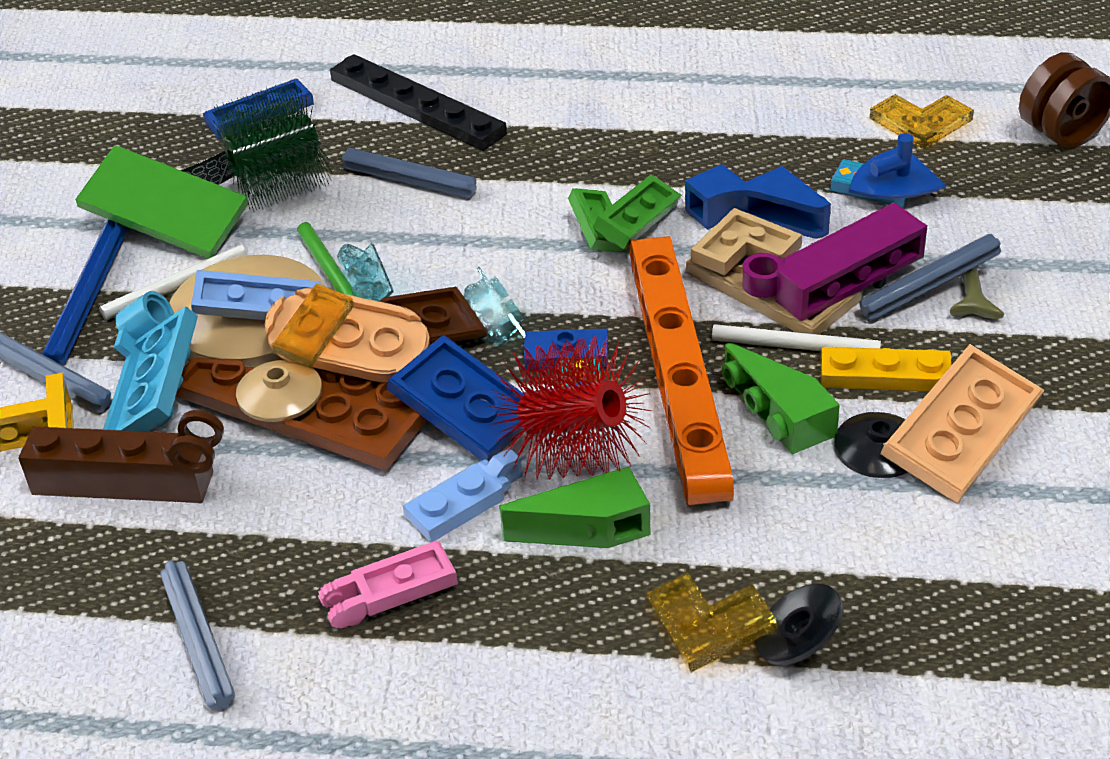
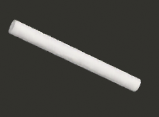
[99,244,248,321]
[712,324,881,352]

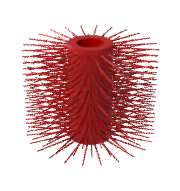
[489,335,652,480]

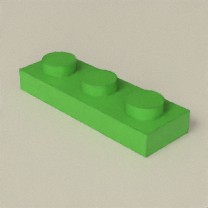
[592,174,682,249]

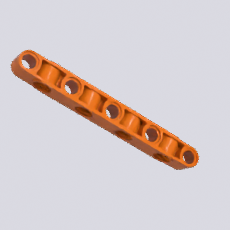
[630,236,734,506]

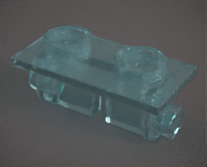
[337,243,394,302]
[464,267,525,344]

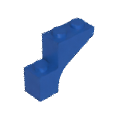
[685,164,831,239]

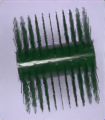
[213,81,332,211]

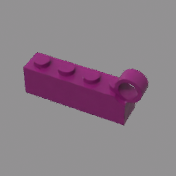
[742,202,928,321]

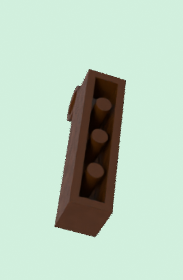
[18,410,224,503]

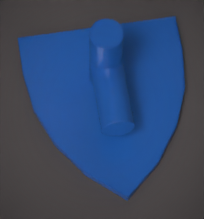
[849,133,946,199]

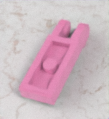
[318,541,458,629]

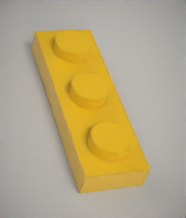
[821,347,952,392]

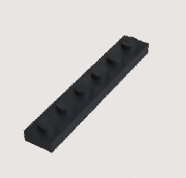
[330,54,507,151]

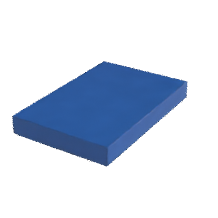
[386,335,524,461]

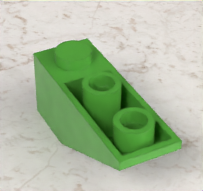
[722,343,840,454]
[499,467,651,548]

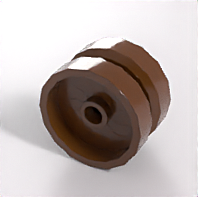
[1018,52,1110,148]

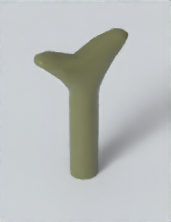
[950,267,1004,319]

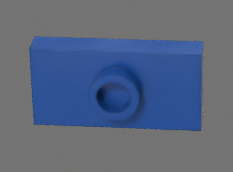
[524,329,607,370]

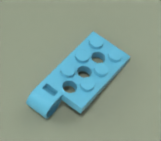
[103,291,198,431]

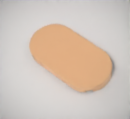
[265,288,430,382]

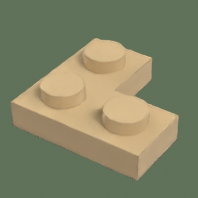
[691,208,802,276]

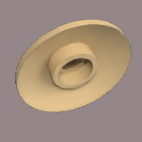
[236,360,322,422]

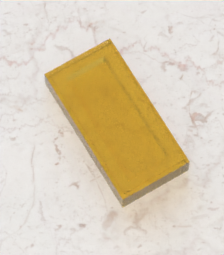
[272,283,354,369]

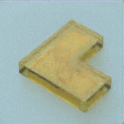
[869,94,974,149]
[646,572,778,673]

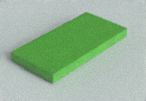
[75,145,248,259]

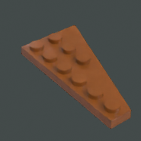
[176,357,427,471]

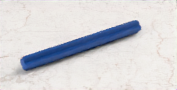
[43,219,129,365]

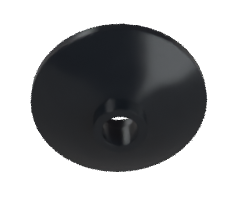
[834,412,908,478]
[755,584,843,665]

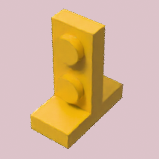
[0,372,74,452]

